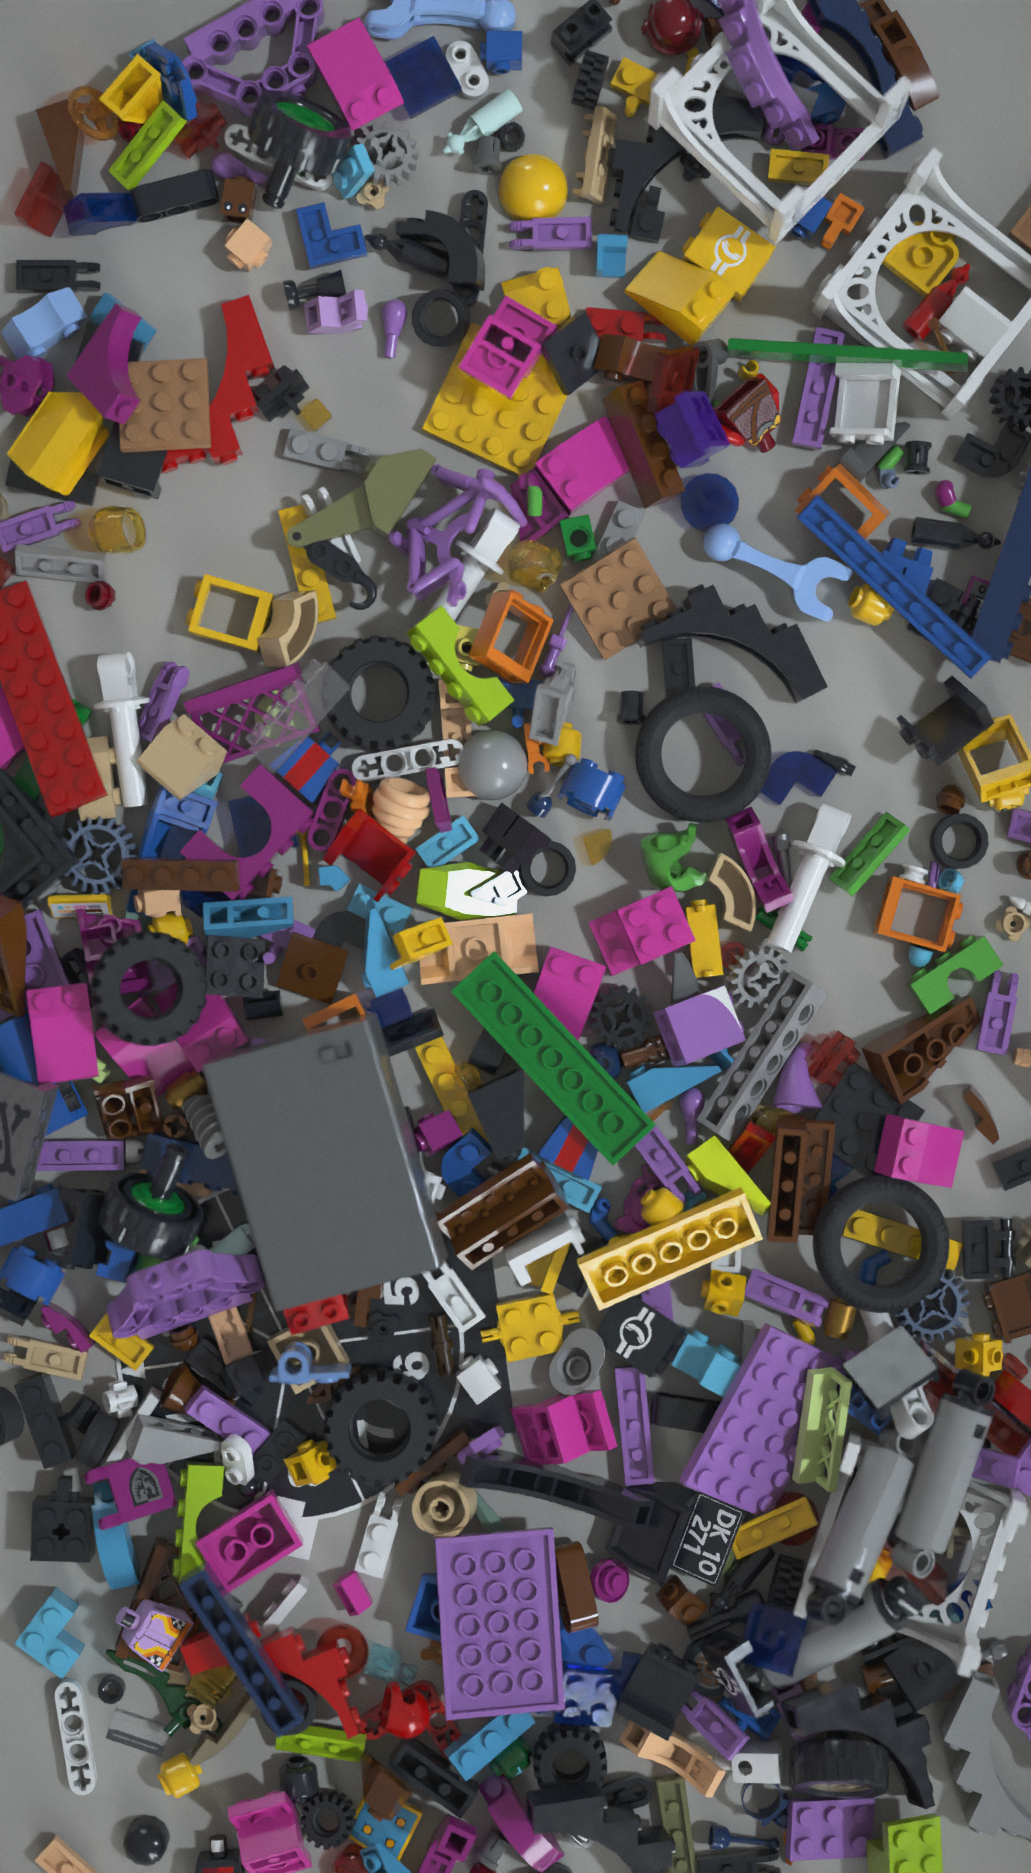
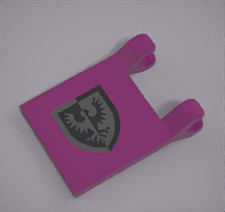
[84,1458,178,1531]

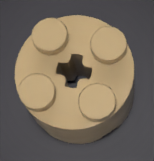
[412,1471,477,1537]

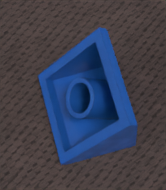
[405,1573,441,1642]

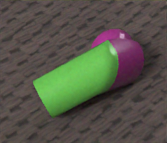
[518,472,542,516]
[935,480,971,519]

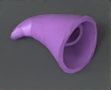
[773,1042,822,1113]

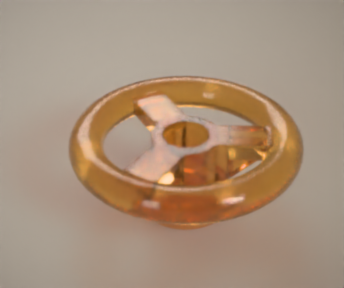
[68,86,119,141]

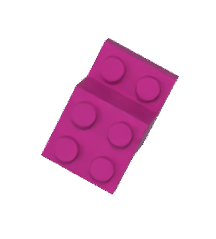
[459,295,557,400]
[588,886,696,976]
[511,1389,618,1465]
[227,1791,313,1873]

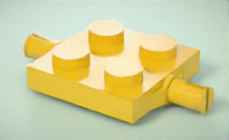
[480,1293,580,1363]

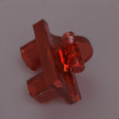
[174,100,227,159]
[808,1031,860,1087]

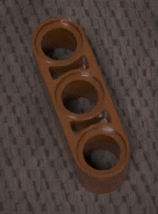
[555,1541,599,1633]

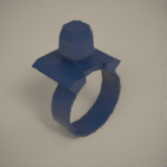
[740,1783,789,1829]

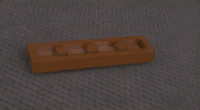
[121,857,240,892]

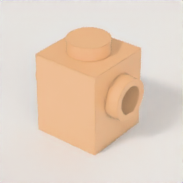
[224,218,273,272]

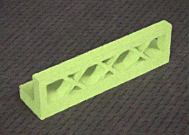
[792,1367,852,1492]

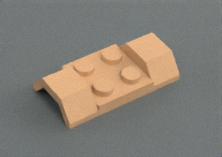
[419,913,539,985]

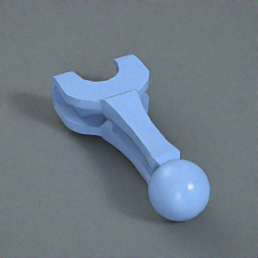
[364,0,516,39]
[703,523,853,621]

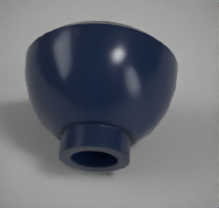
[587,1042,623,1079]

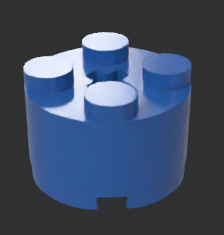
[557,758,626,821]
[0,1243,66,1306]

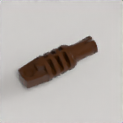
[620,1034,670,1069]

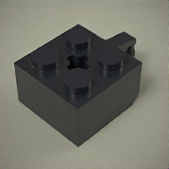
[30,1475,96,1563]

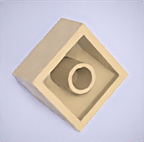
[136,714,227,801]

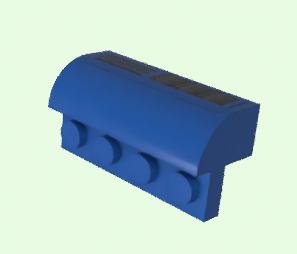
[0,1012,89,1136]

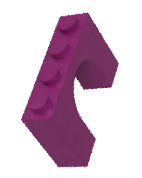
[180,764,315,901]

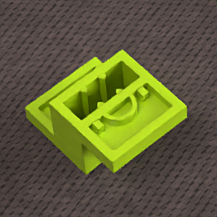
[866,1813,943,1873]

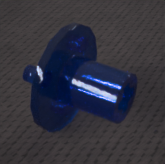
[680,473,739,532]

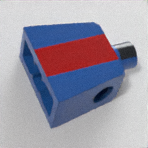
[270,731,342,804]
[538,1115,598,1180]

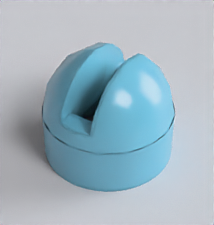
[938,868,964,893]
[908,944,933,968]

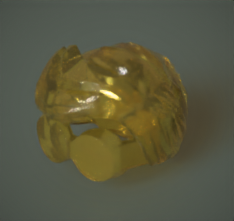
[506,540,563,593]

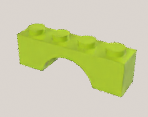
[406,605,514,727]
[172,1461,224,1584]

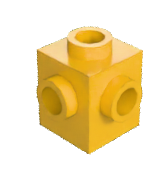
[700,1269,746,1317]
[955,1332,1003,1376]
[284,1439,337,1487]

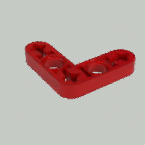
[359,1680,463,1760]

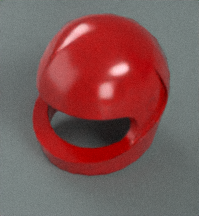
[381,1681,431,1739]

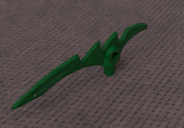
[106,1649,223,1737]

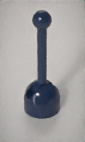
[708,1824,780,1850]

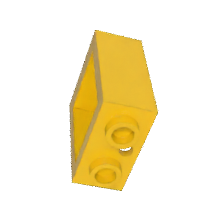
[185,574,275,654]
[957,714,1031,803]

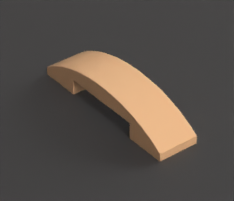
[439,679,476,798]

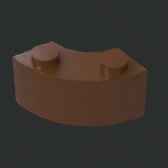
[594,334,682,394]

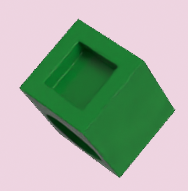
[559,514,596,562]

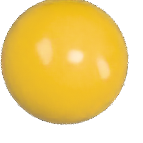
[498,154,568,221]

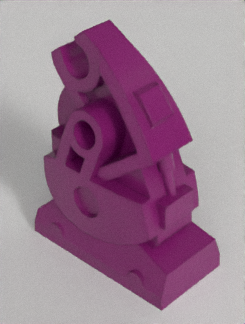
[613,1163,677,1234]

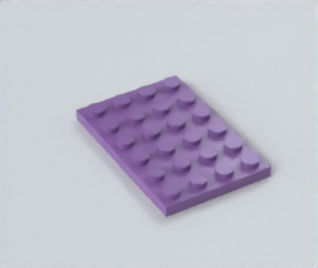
[679,1323,846,1516]
[434,1527,565,1720]

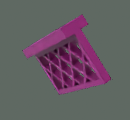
[183,661,321,764]

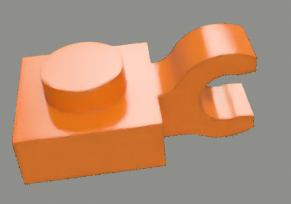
[819,192,865,250]
[523,723,550,775]
[339,779,374,818]

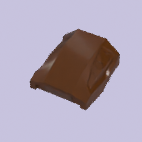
[92,1076,164,1140]

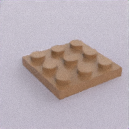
[119,358,211,453]
[559,537,677,660]

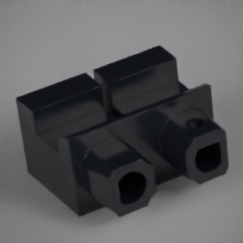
[551,0,613,67]
[479,802,552,875]

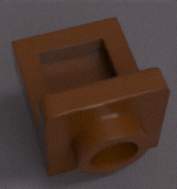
[249,868,283,898]
[656,1575,708,1628]

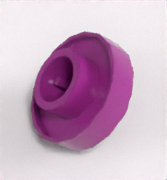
[590,1558,630,1603]

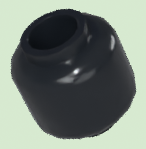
[279,1756,319,1804]

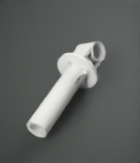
[427,508,520,621]
[93,652,150,807]
[767,803,852,953]
[859,1309,934,1439]

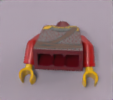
[714,360,781,453]

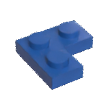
[296,202,368,270]

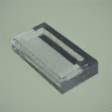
[106,1707,169,1757]

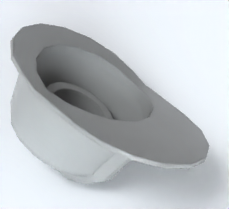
[549,1328,605,1395]

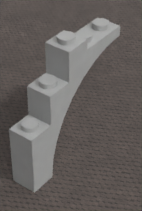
[939,1669,1031,1843]

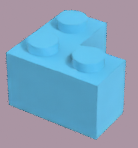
[669,1329,741,1398]
[15,1587,85,1679]

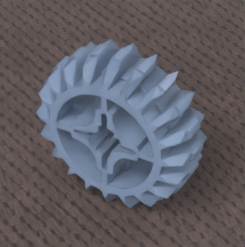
[62,816,138,895]
[891,1269,970,1343]

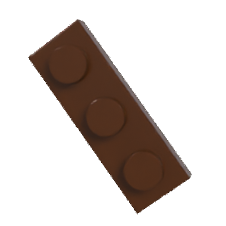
[394,1426,471,1496]

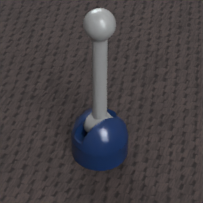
[526,754,577,818]

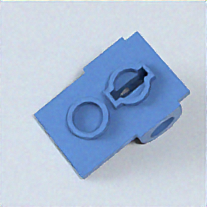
[270,1341,351,1384]

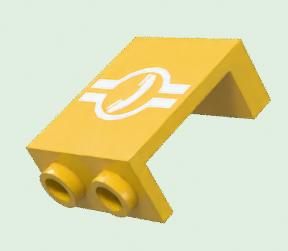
[681,206,776,303]

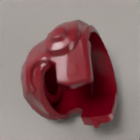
[641,0,704,56]

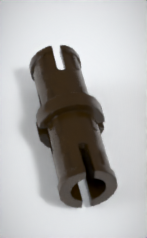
[428,1314,456,1376]

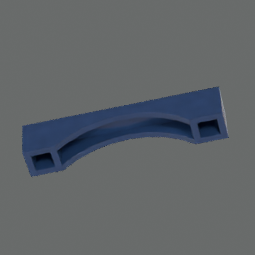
[806,0,924,160]

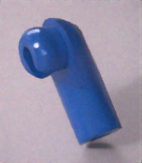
[589,1197,617,1242]
[857,1249,892,1286]

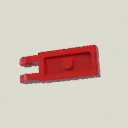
[586,307,666,344]

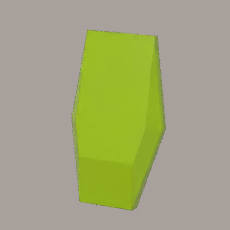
[415,862,517,920]

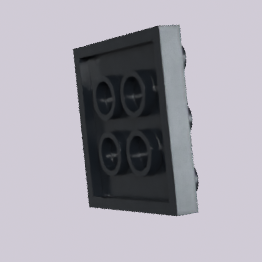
[813,1061,925,1177]

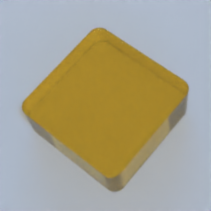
[300,399,332,432]

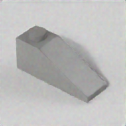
[126,1414,225,1465]

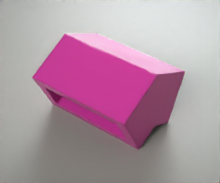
[332,1569,373,1616]

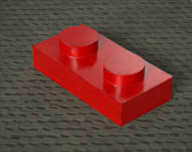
[727,1121,775,1173]

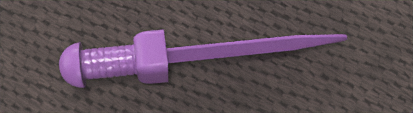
[539,603,573,676]

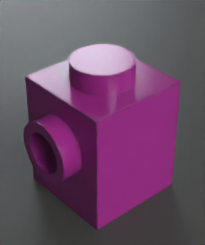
[413,1109,463,1157]

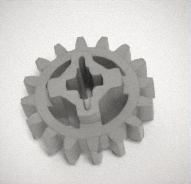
[356,121,419,187]
[726,944,790,1009]

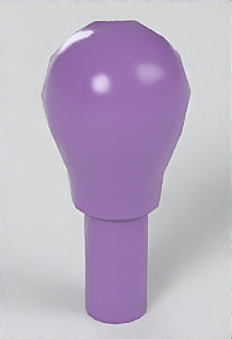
[211,152,268,187]
[382,299,408,358]
[679,1087,705,1145]

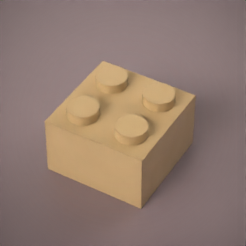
[267,1324,350,1394]

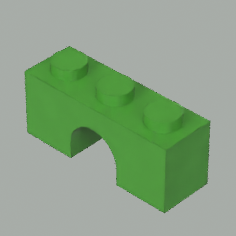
[906,934,1004,1014]

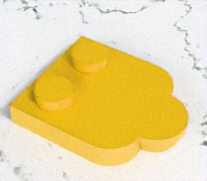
[881,221,959,297]

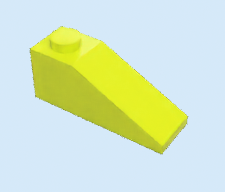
[685,1135,771,1216]

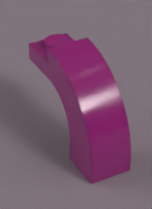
[725,807,794,912]
[478,1773,565,1873]
[416,1814,477,1873]

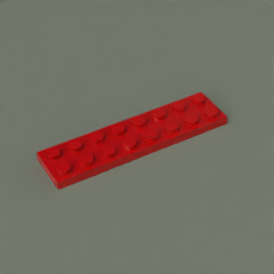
[0,580,108,818]

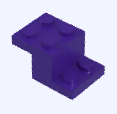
[655,391,730,468]

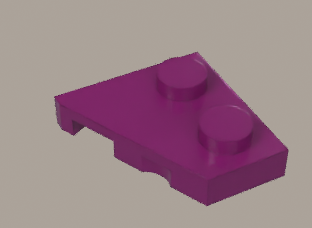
[510,467,570,550]

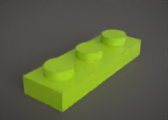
[108,101,187,191]
[275,1726,366,1763]

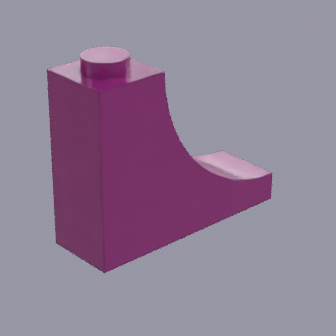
[66,303,141,424]

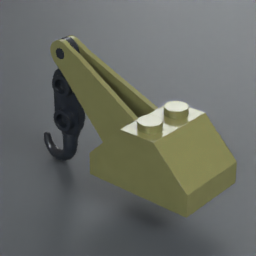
[286,448,437,610]

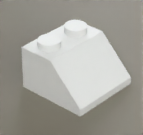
[934,286,1012,364]

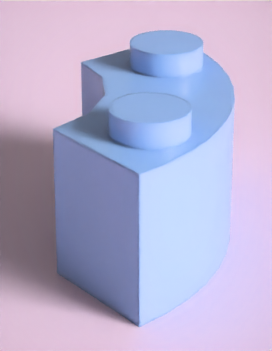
[1,287,88,360]

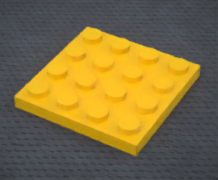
[422,322,568,476]

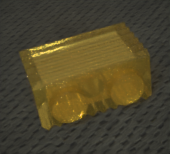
[185,1665,241,1710]

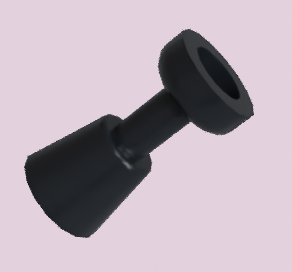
[283,269,346,311]

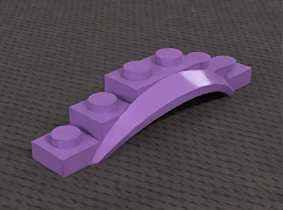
[718,0,819,151]

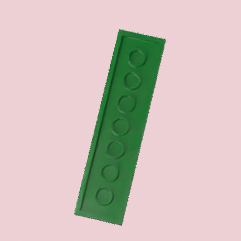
[451,951,656,1166]

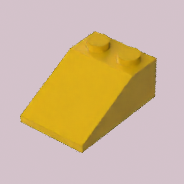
[624,251,736,346]

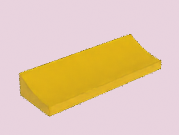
[577,1187,763,1311]

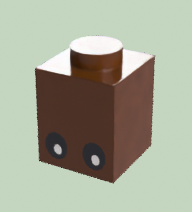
[219,176,257,224]

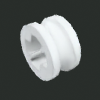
[899,864,928,885]

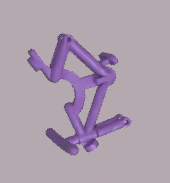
[389,464,527,607]

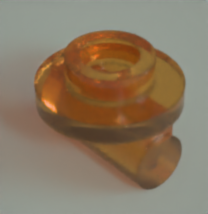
[420,1639,442,1666]

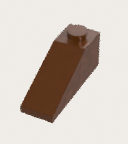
[36,98,86,202]

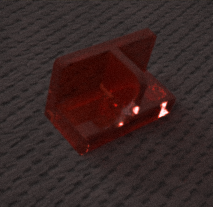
[14,161,70,237]

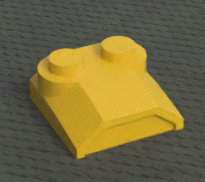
[501,267,571,329]

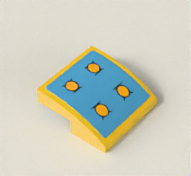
[349,1795,423,1861]

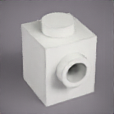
[456,1355,501,1405]

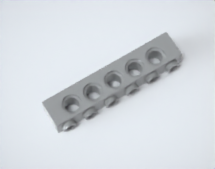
[696,970,828,1143]

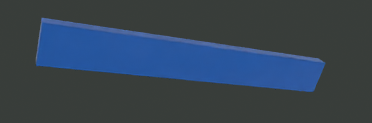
[796,494,992,679]

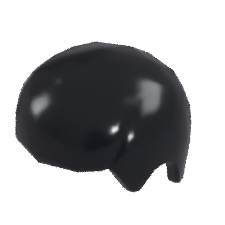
[123,1815,170,1866]

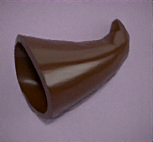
[160,1362,236,1415]

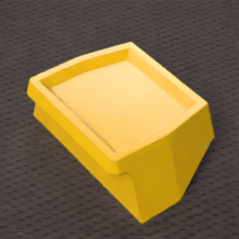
[7,391,109,496]

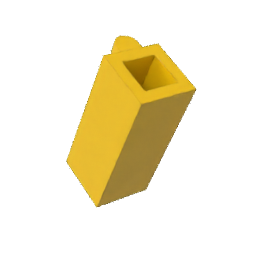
[684,899,723,978]

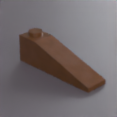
[0,895,27,1018]
[861,995,981,1105]

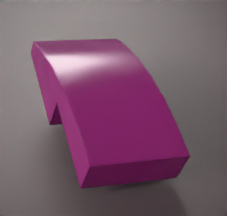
[802,124,865,161]
[40,1302,96,1353]

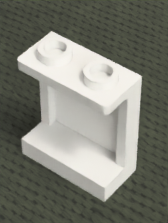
[829,363,901,445]
[504,1211,585,1286]

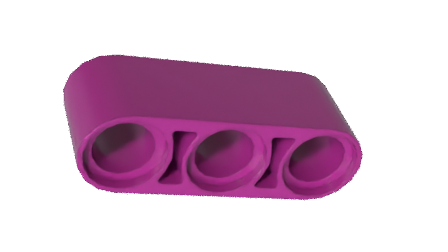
[308,769,356,851]

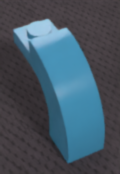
[92,1481,141,1590]

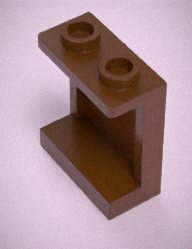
[982,1270,1031,1345]

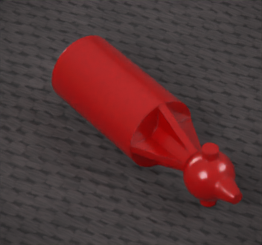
[902,263,971,342]

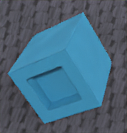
[595,234,628,278]

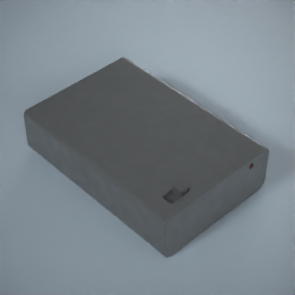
[201,1012,448,1311]

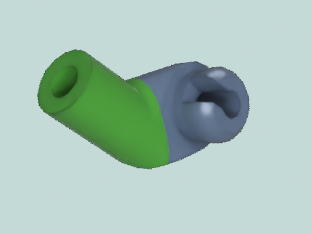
[876,445,904,489]

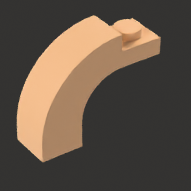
[619,1721,726,1798]

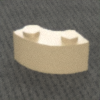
[257,591,318,667]
[78,736,122,821]
[707,853,756,931]

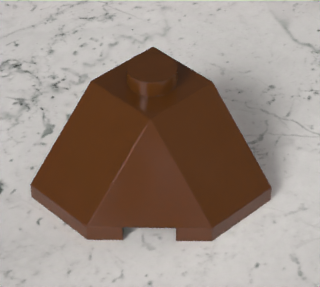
[361,1752,414,1822]

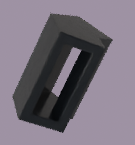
[243,990,284,1020]

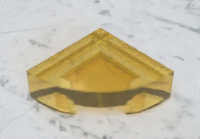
[582,829,612,866]

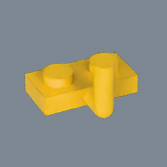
[610,57,659,118]

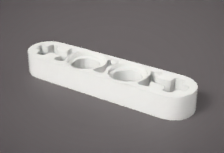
[224,124,333,191]
[352,739,464,781]
[55,1678,97,1795]

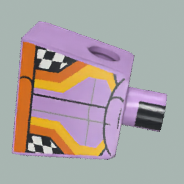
[116,1599,194,1672]

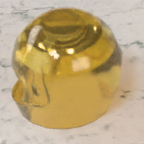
[88,505,146,554]

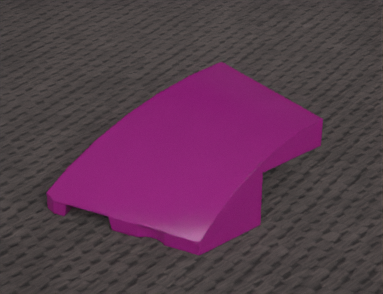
[76,909,152,994]

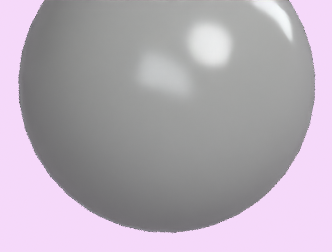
[457,730,528,800]

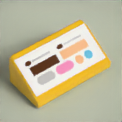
[47,894,112,919]

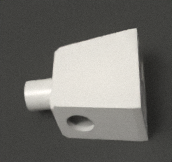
[715,1735,783,1784]

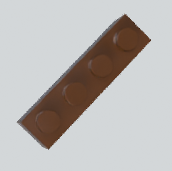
[602,380,686,509]

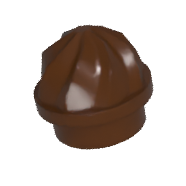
[936,785,965,814]
[169,1323,198,1352]

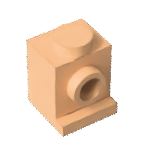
[134,889,182,918]

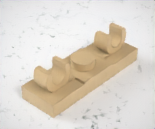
[573,106,618,204]

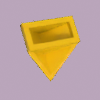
[99,54,163,124]

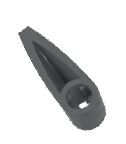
[690,338,729,405]
[834,422,911,482]
[670,950,700,1006]

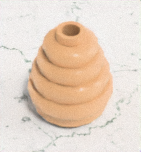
[372,777,431,844]

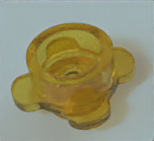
[453,1061,482,1092]

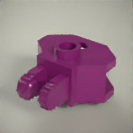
[0,355,55,417]

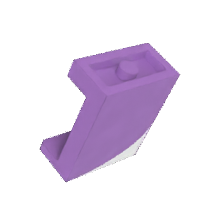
[653,985,746,1068]

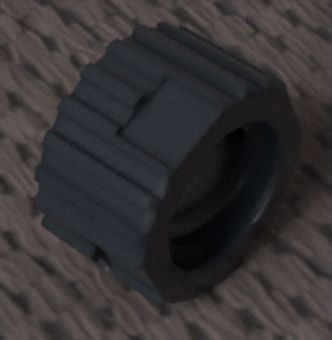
[499,122,525,152]
[98,1674,126,1704]

